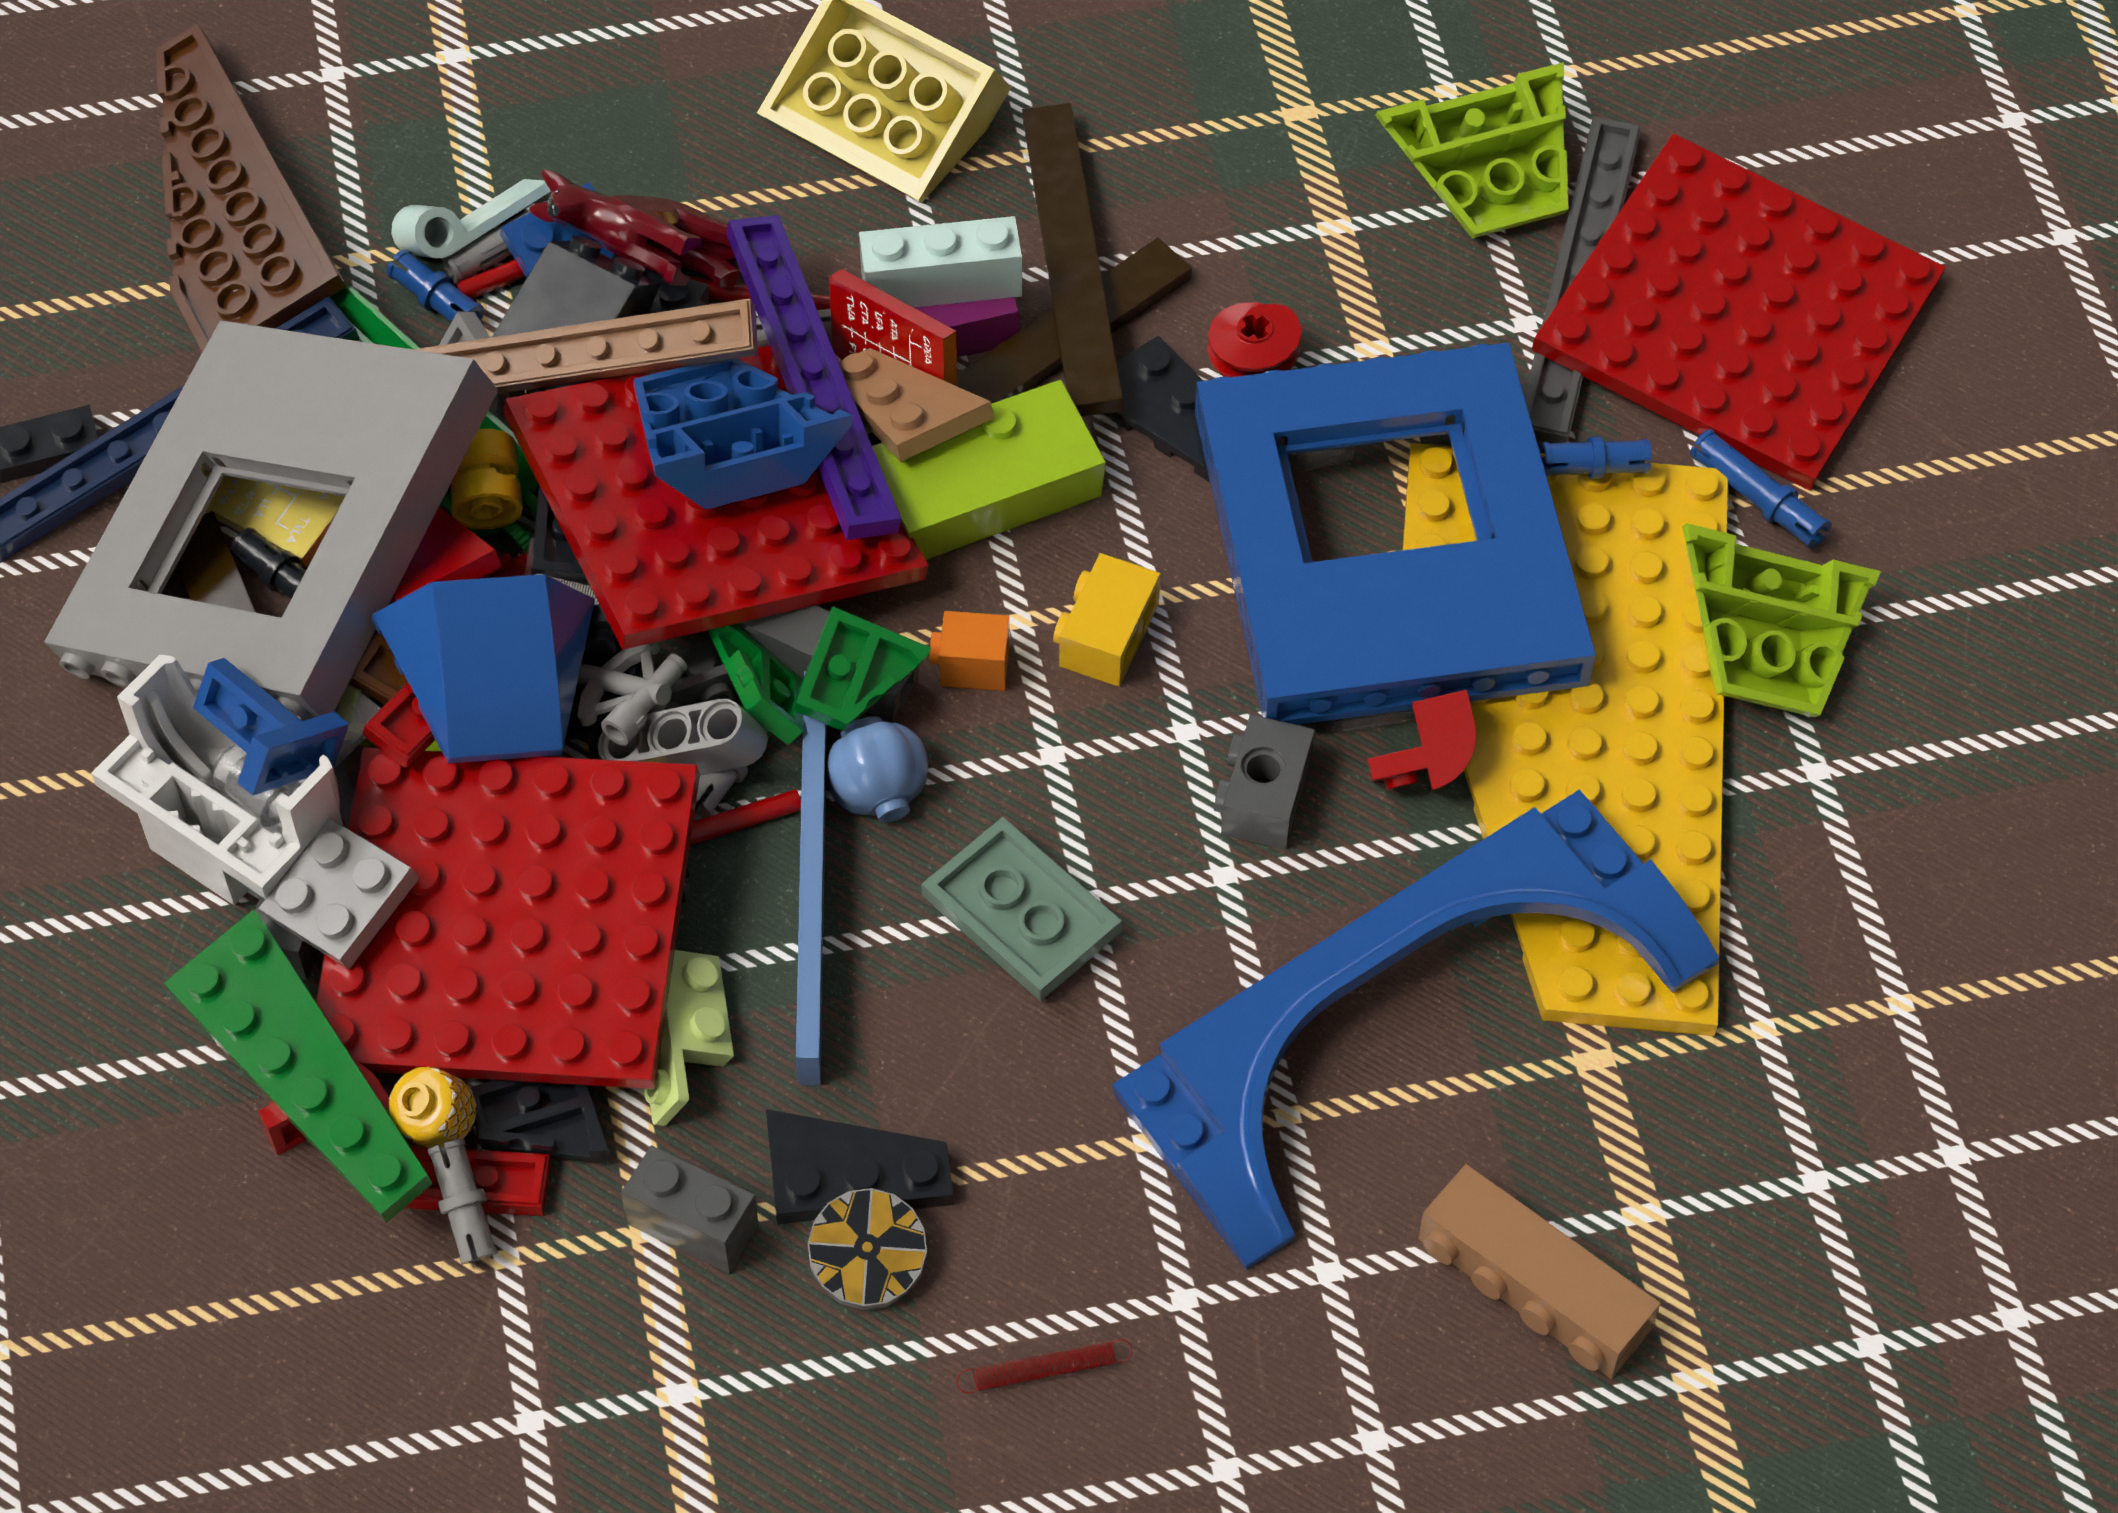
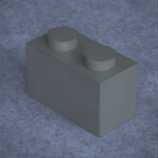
[621,1145,759,1274]

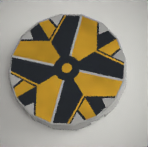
[808,1188,927,1310]

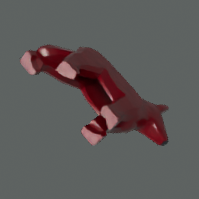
[529,170,739,288]

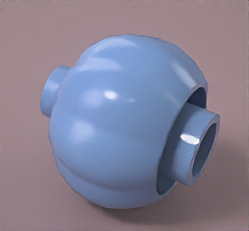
[826,717,929,823]

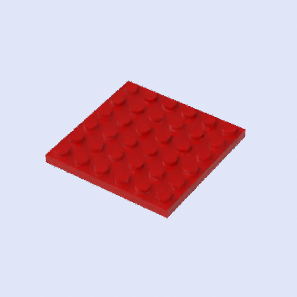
[1531,133,1946,491]
[504,345,929,650]
[316,747,700,1089]

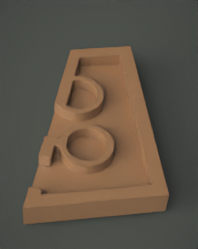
[838,348,994,462]

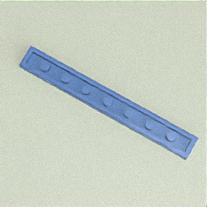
[796,667,827,1086]

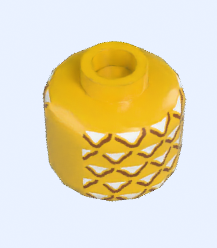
[388,1067,477,1148]

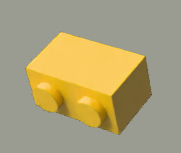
[1053,553,1161,687]

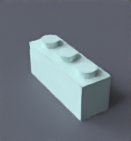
[859,216,1022,308]

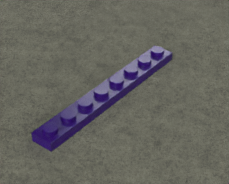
[727,215,901,540]

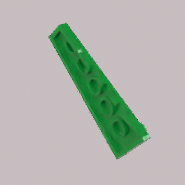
[164,909,432,1223]

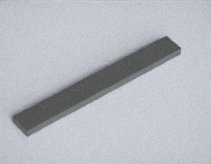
[1524,116,1642,443]

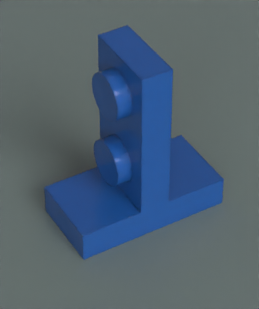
[193,658,349,796]

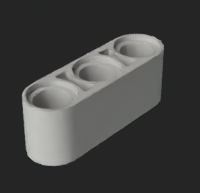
[598,699,768,775]

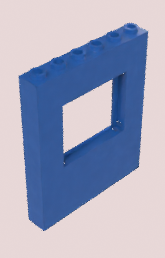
[1195,343,1596,725]

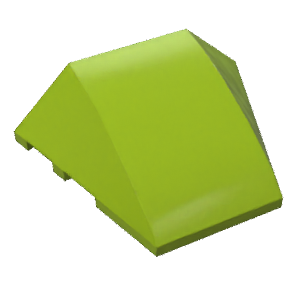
[1375,62,1569,239]
[1682,523,1881,717]

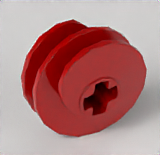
[1207,302,1302,378]

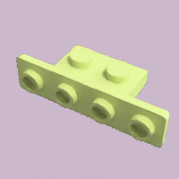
[644,950,734,1126]

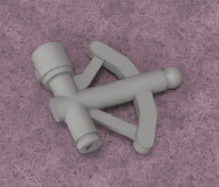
[577,642,687,746]

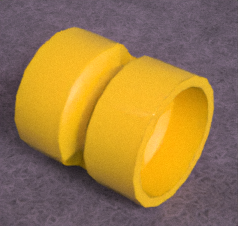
[450,429,523,530]

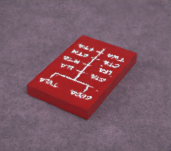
[829,269,957,386]

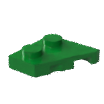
[709,624,803,745]

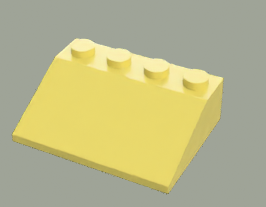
[757,0,1011,203]

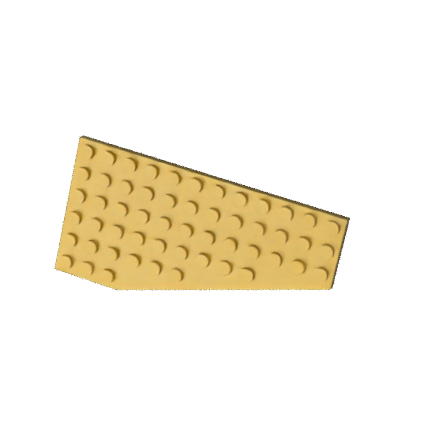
[1402,443,1728,1036]

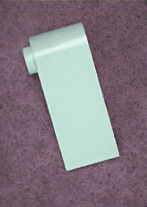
[391,179,550,258]

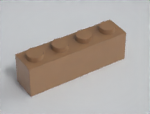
[1418,1164,1661,1379]

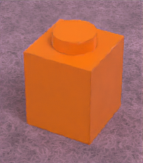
[929,611,1010,691]

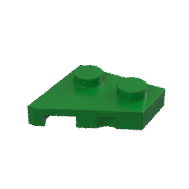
[792,607,931,731]

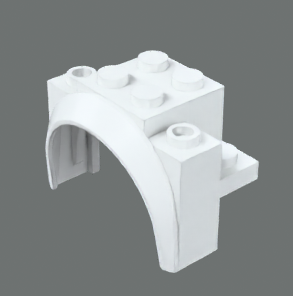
[91,655,344,905]

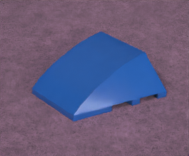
[634,358,853,510]
[371,574,595,764]

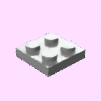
[258,818,420,969]

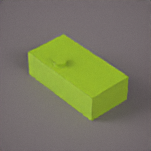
[872,379,1106,560]

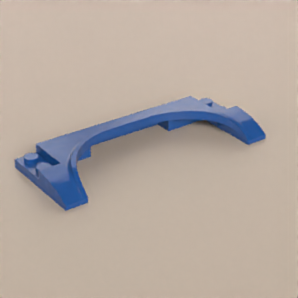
[1112,789,1719,1270]

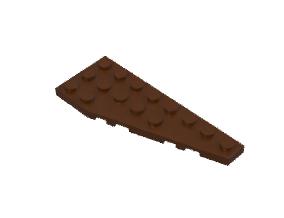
[155,23,347,352]

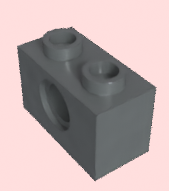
[1214,714,1315,850]

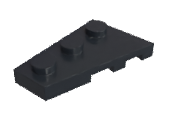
[766,1109,954,1225]

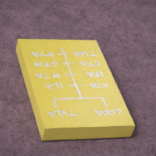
[201,464,345,567]

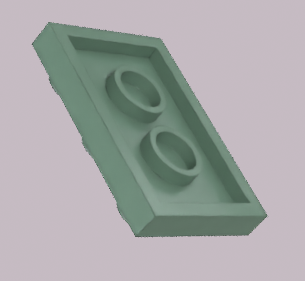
[921,817,1122,1002]

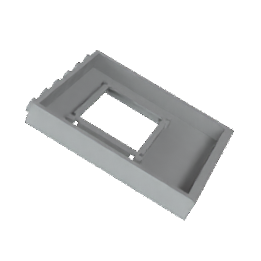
[44,320,498,721]

